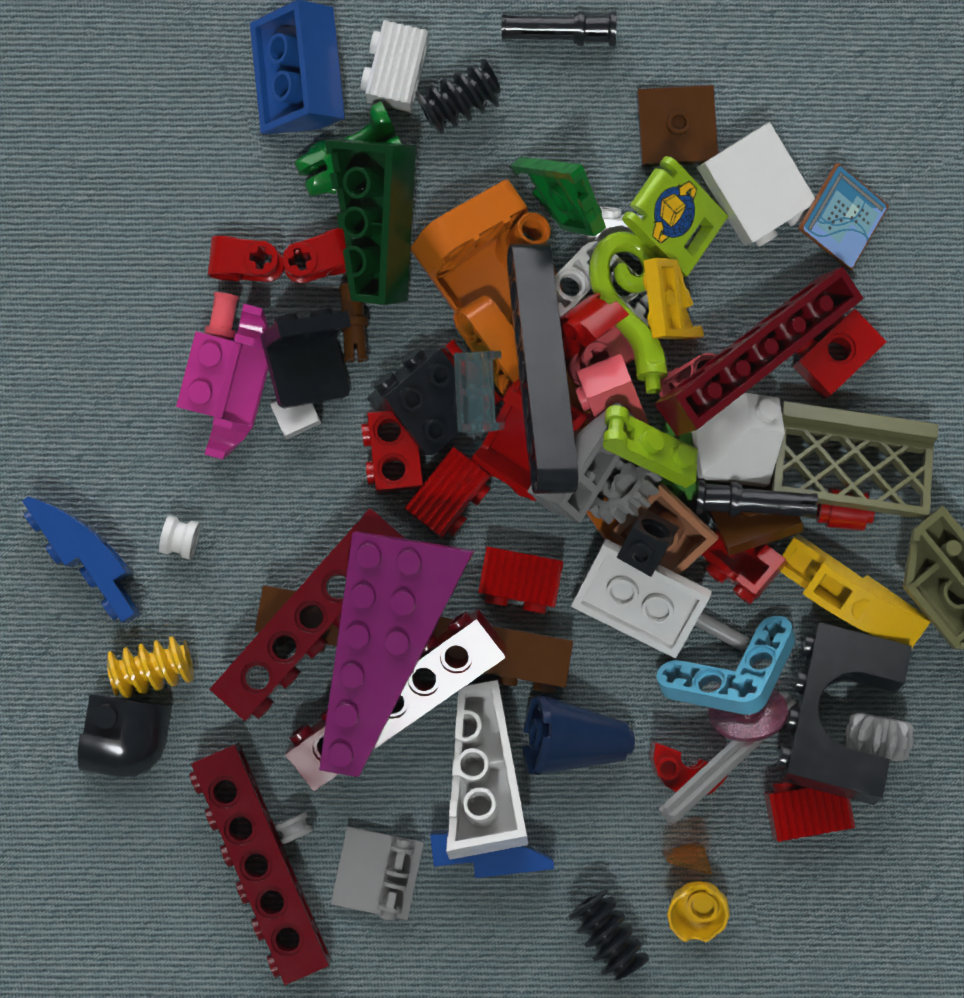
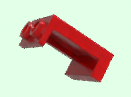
[471,378,589,501]

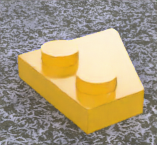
[643,258,704,340]

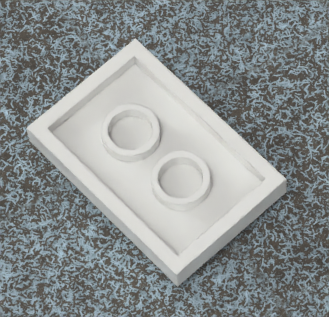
[571,538,712,659]

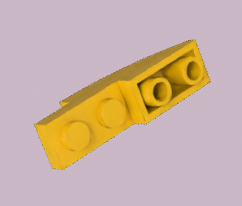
[781,534,931,649]

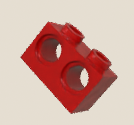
[361,410,423,494]

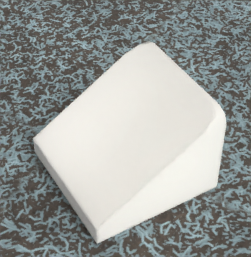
[270,401,322,439]

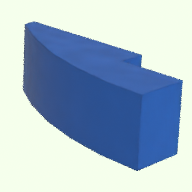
[430,830,554,878]

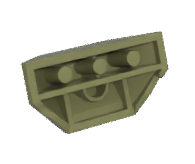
[903,505,964,650]

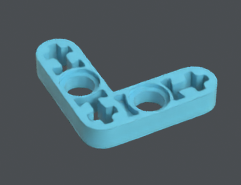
[656,616,796,715]

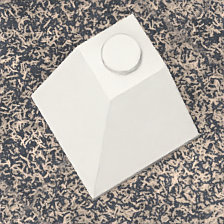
[692,393,785,488]

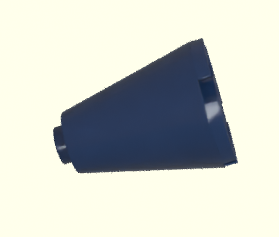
[523,695,635,775]

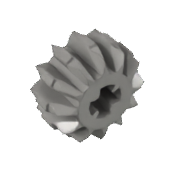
[845,713,914,762]

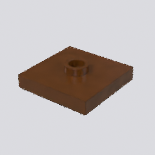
[637,85,718,167]
[708,471,803,556]

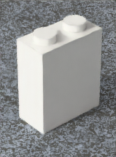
[697,122,815,247]

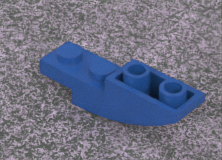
[22,496,141,623]

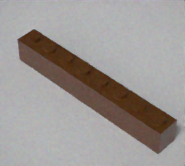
[254,585,574,694]

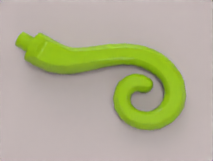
[589,231,668,394]

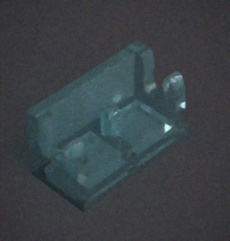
[454,351,505,432]

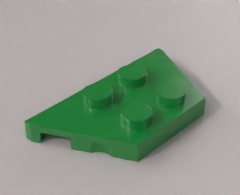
[510,157,606,237]

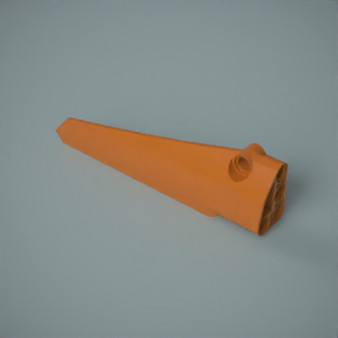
[410,179,636,546]

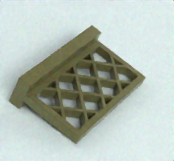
[772,401,938,519]

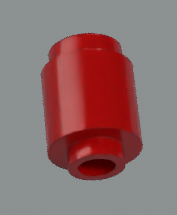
[816,489,875,531]

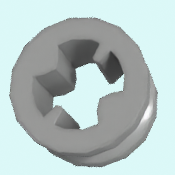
[274,811,314,844]

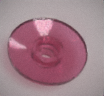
[708,687,788,742]

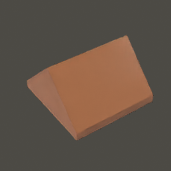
[609,483,719,575]

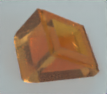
[662,841,712,875]

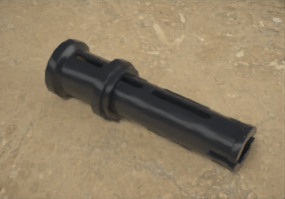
[502,11,617,47]
[695,479,818,519]

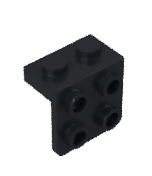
[260,308,351,409]
[367,348,482,455]

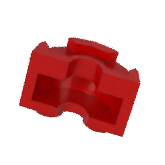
[560,293,629,361]
[701,532,788,605]
[649,740,728,795]

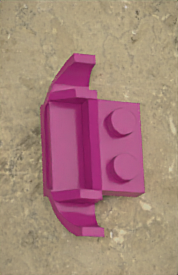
[176,303,269,459]

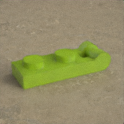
[603,405,698,488]

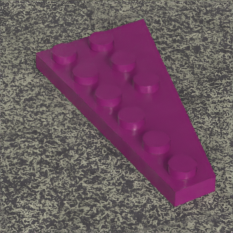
[319,531,475,777]

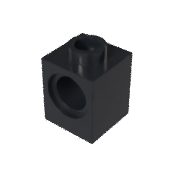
[616,508,680,577]

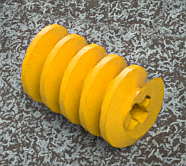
[107,636,194,698]

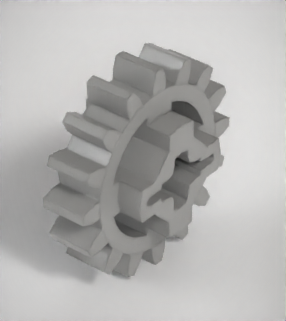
[589,457,663,524]

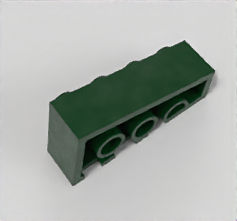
[325,139,416,305]

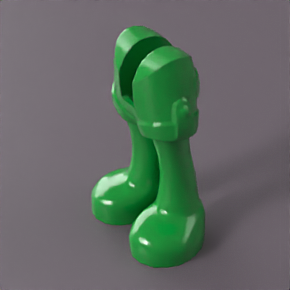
[294,101,402,196]

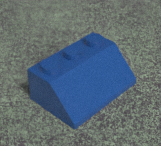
[250,0,345,135]

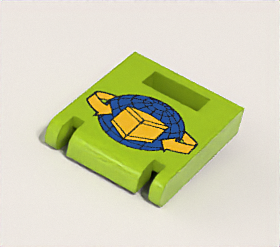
[622,156,729,277]

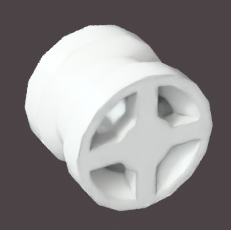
[159,515,200,560]

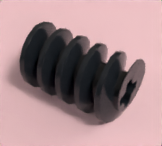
[415,59,501,134]
[568,889,649,980]

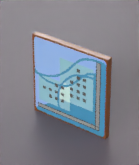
[798,163,889,271]

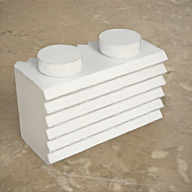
[360,20,429,113]

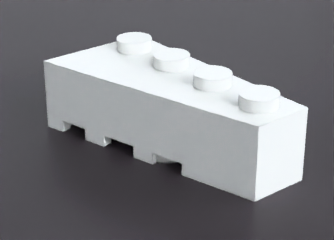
[446,680,528,860]

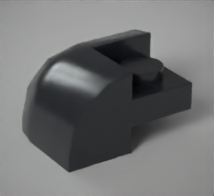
[77,694,173,777]

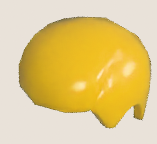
[667,881,730,942]

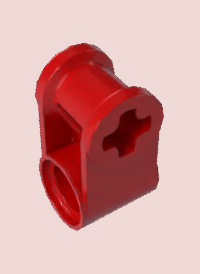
[282,228,346,284]
[207,236,284,283]

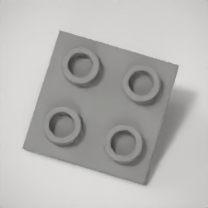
[331,826,424,921]

